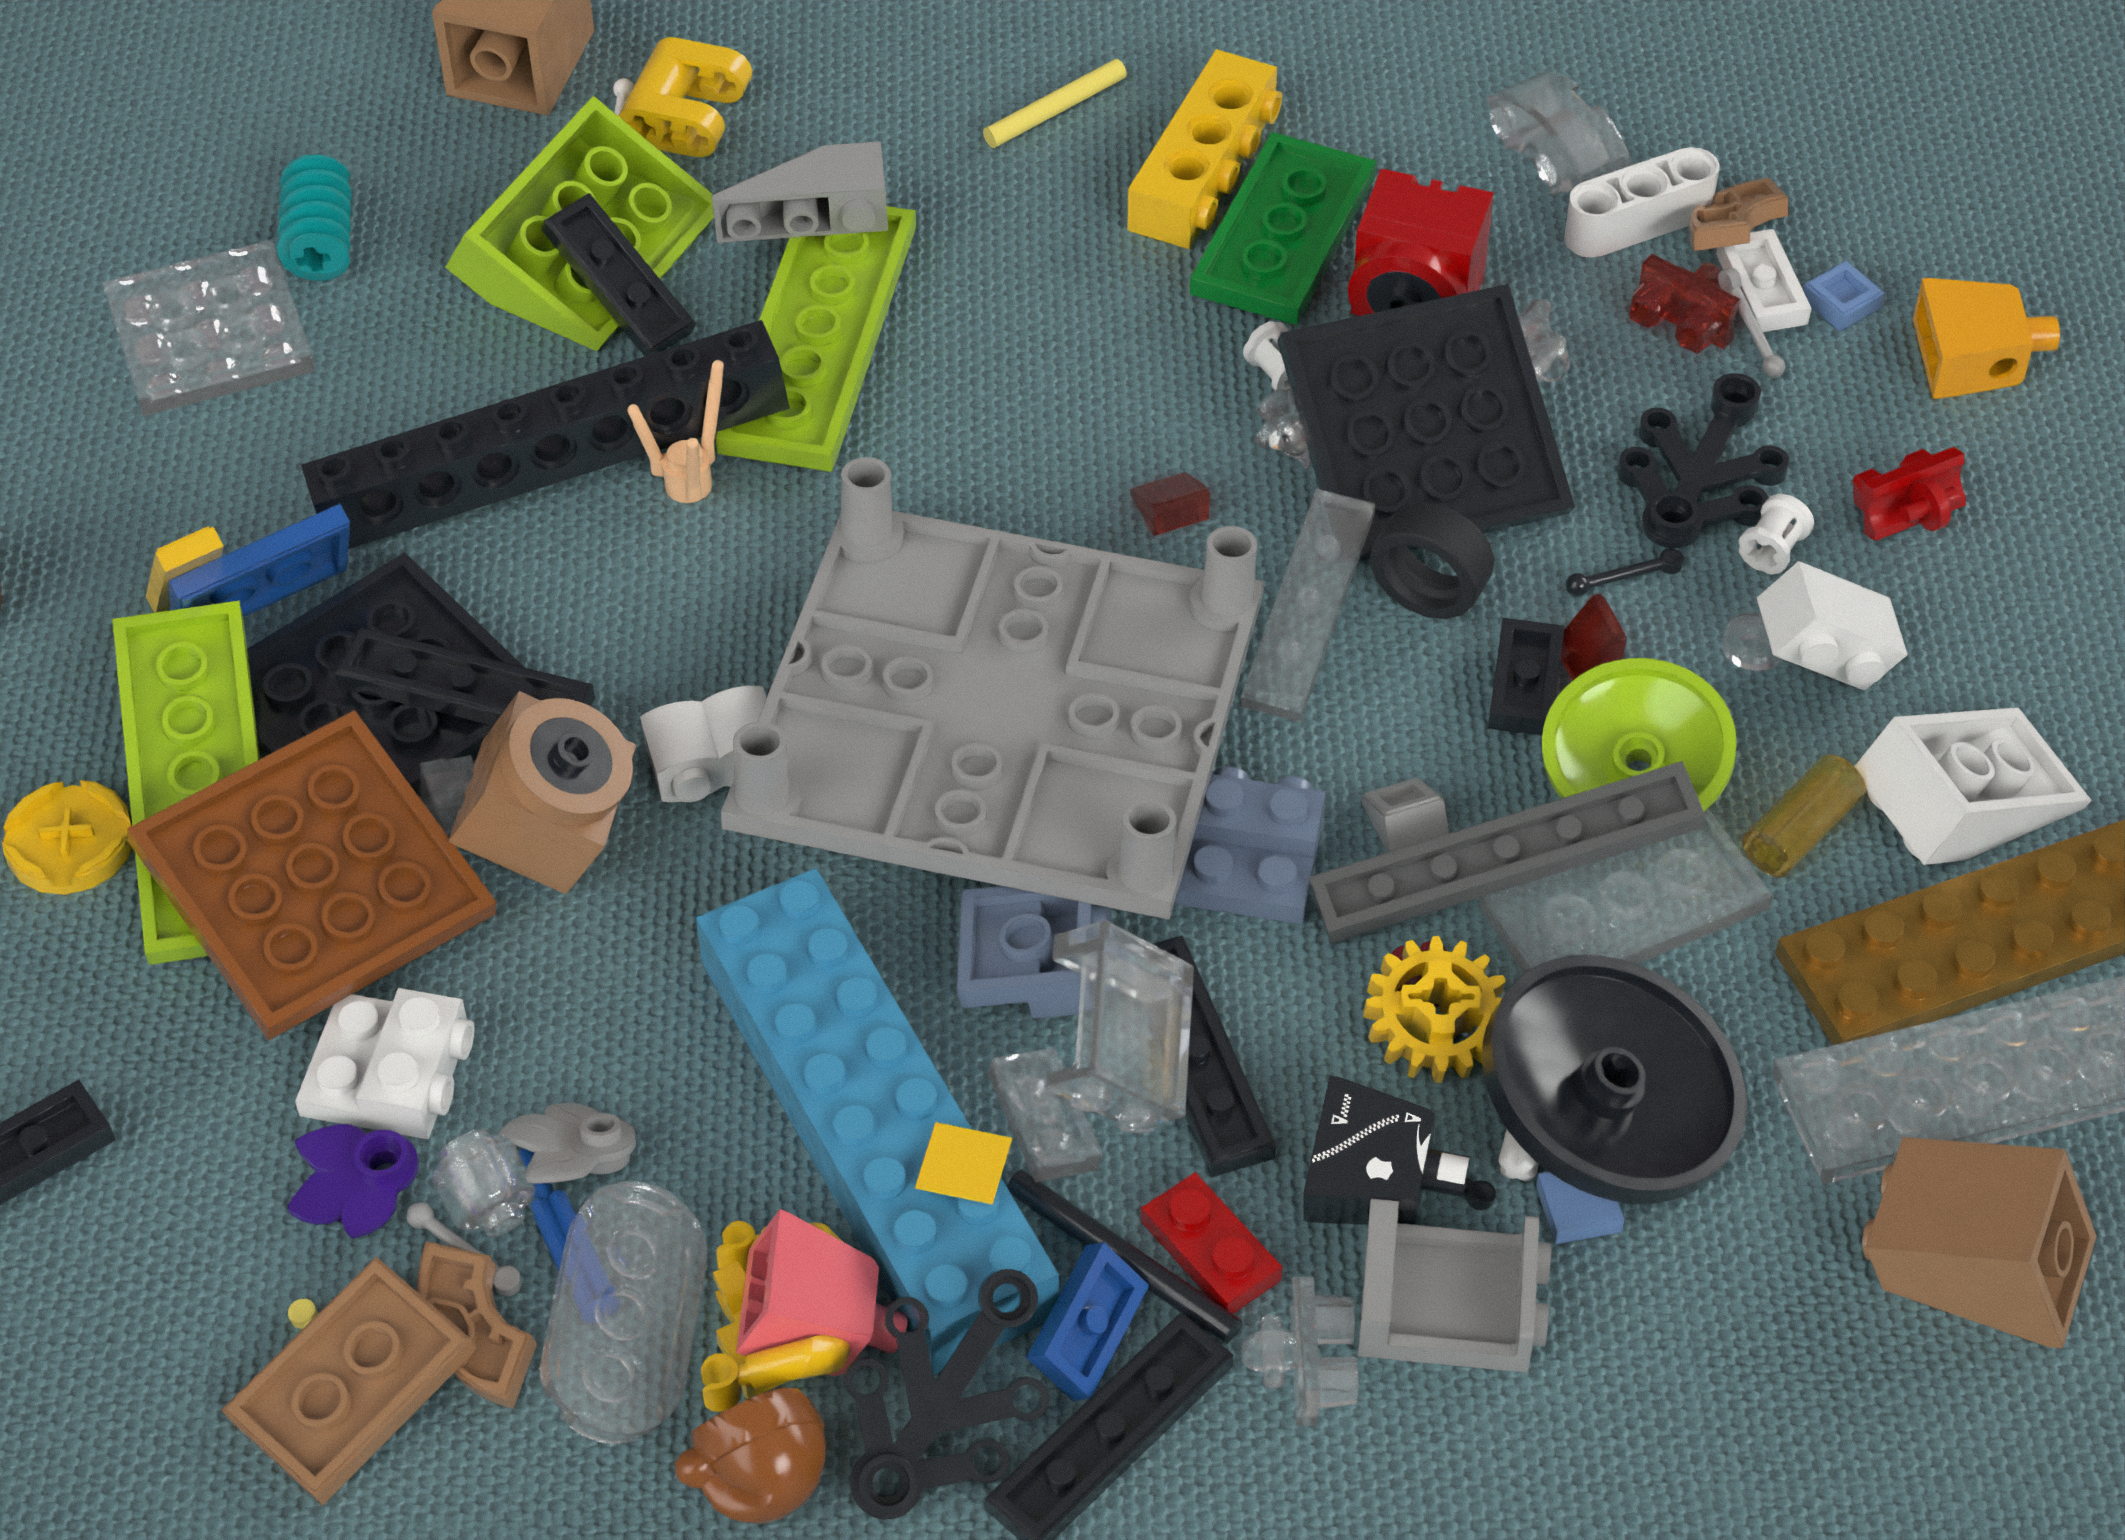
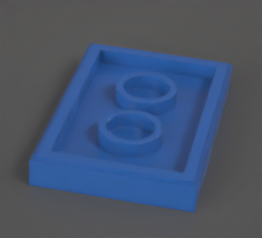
[169,504,350,618]

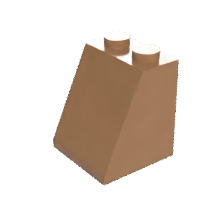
[432,0,594,116]
[1862,1137,2097,1349]

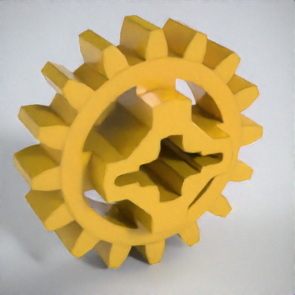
[1363,936,1506,1083]

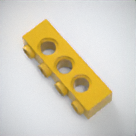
[1127,49,1282,250]

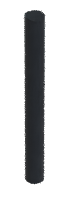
[1007,1169,1242,1344]

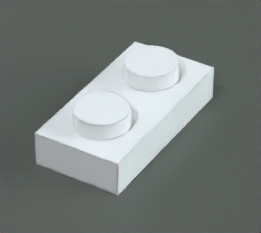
[1716,229,1811,332]

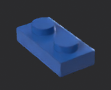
[1026,1242,1149,1401]

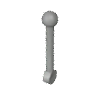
[1718,268,1785,378]
[406,1202,522,1297]

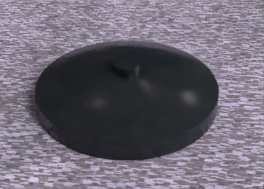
[1482,955,1747,1204]

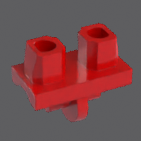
[1853,446,1966,541]

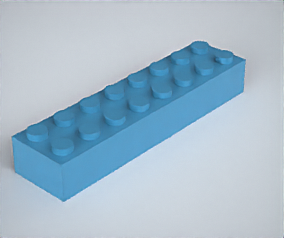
[696,868,1059,1375]

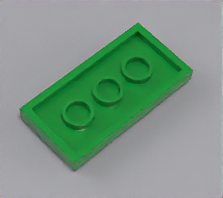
[1190,132,1377,325]

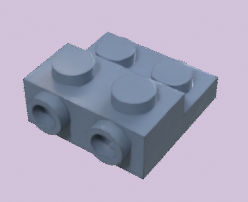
[1175,767,1326,925]
[957,886,1113,1019]

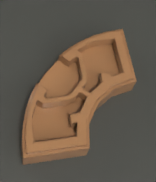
[1689,178,1788,251]
[417,1241,537,1409]

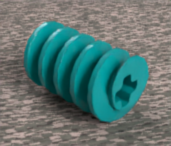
[277,154,352,281]

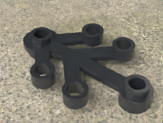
[1617,373,1789,548]
[844,1269,1049,1520]

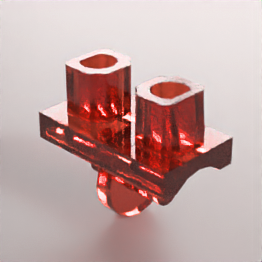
[1629,254,1741,354]

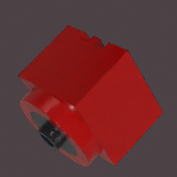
[1348,168,1494,316]

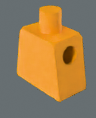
[1913,278,2060,399]

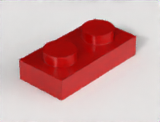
[1141,1172,1282,1314]

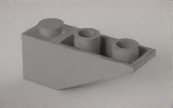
[712,141,888,243]

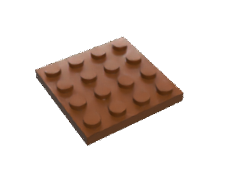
[127,710,497,1041]

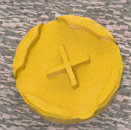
[2,780,132,895]

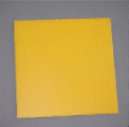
[915,1122,1012,1205]

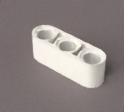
[1564,147,1719,258]

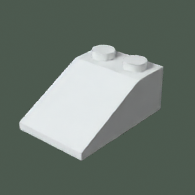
[1852,708,2092,865]

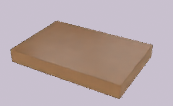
[221,1256,477,1506]

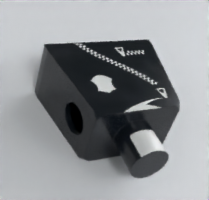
[1303,1075,1470,1225]

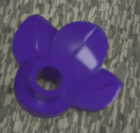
[288,1124,419,1239]

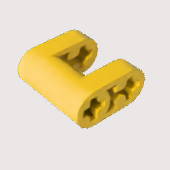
[618,37,753,158]

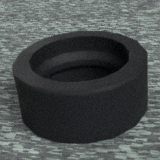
[1369,502,1495,619]

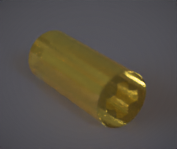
[1742,754,1866,877]

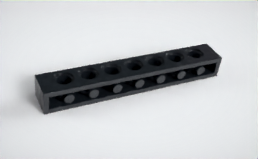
[301,320,790,549]

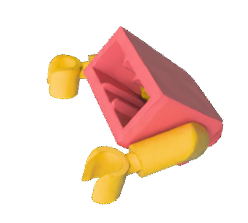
[701,1209,908,1412]

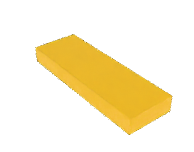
[146,526,224,613]

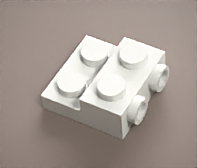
[295,988,474,1140]

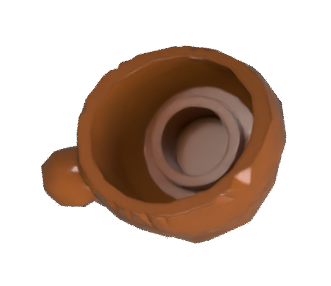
[675,1388,826,1524]

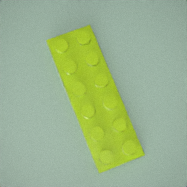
[716,206,916,472]
[112,601,260,965]

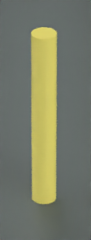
[983,59,1127,148]

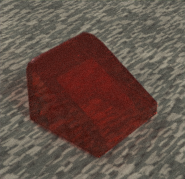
[1130,472,1210,536]
[1561,593,1627,681]

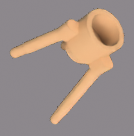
[627,360,724,503]

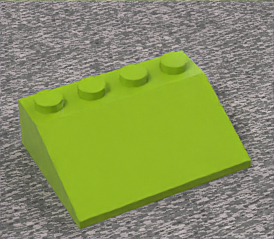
[445,96,714,351]

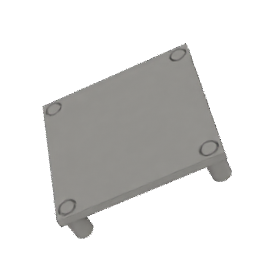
[721,457,1264,920]

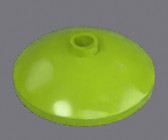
[1542,658,1737,811]

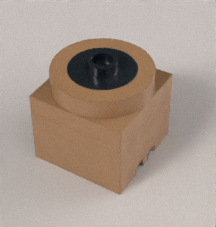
[448,691,637,894]

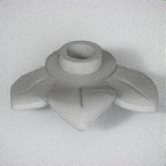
[498,1103,636,1183]

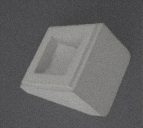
[1361,778,1449,852]

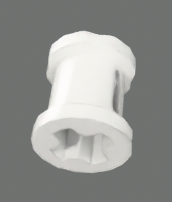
[1243,321,1293,398]
[1739,494,1814,575]

